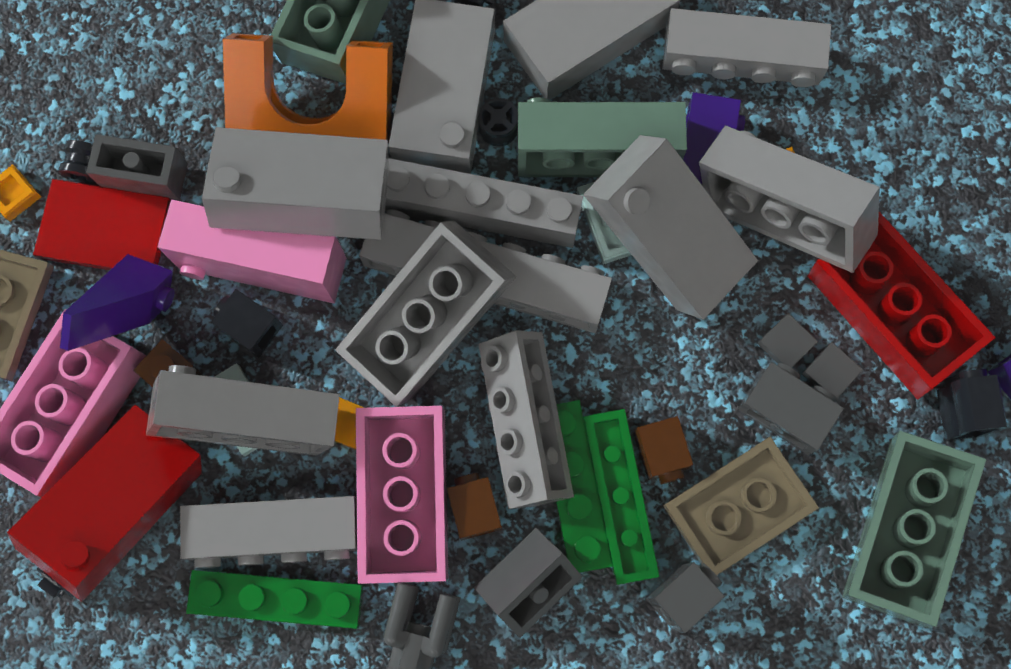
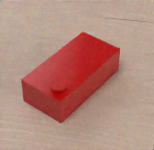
[807,212,996,400]
[7,405,202,602]

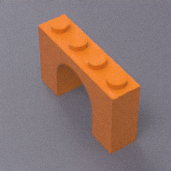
[223,33,393,143]

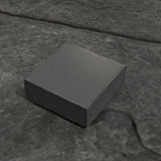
[757,313,818,367]
[802,342,863,399]

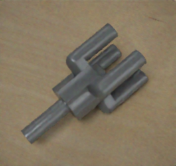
[383,583,461,669]

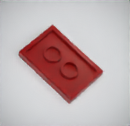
[33,179,171,270]

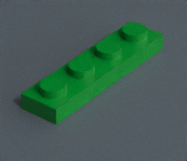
[556,400,613,573]
[583,409,660,585]
[186,570,364,629]

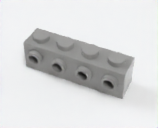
[662,8,831,87]
[478,330,574,509]
[180,496,357,568]

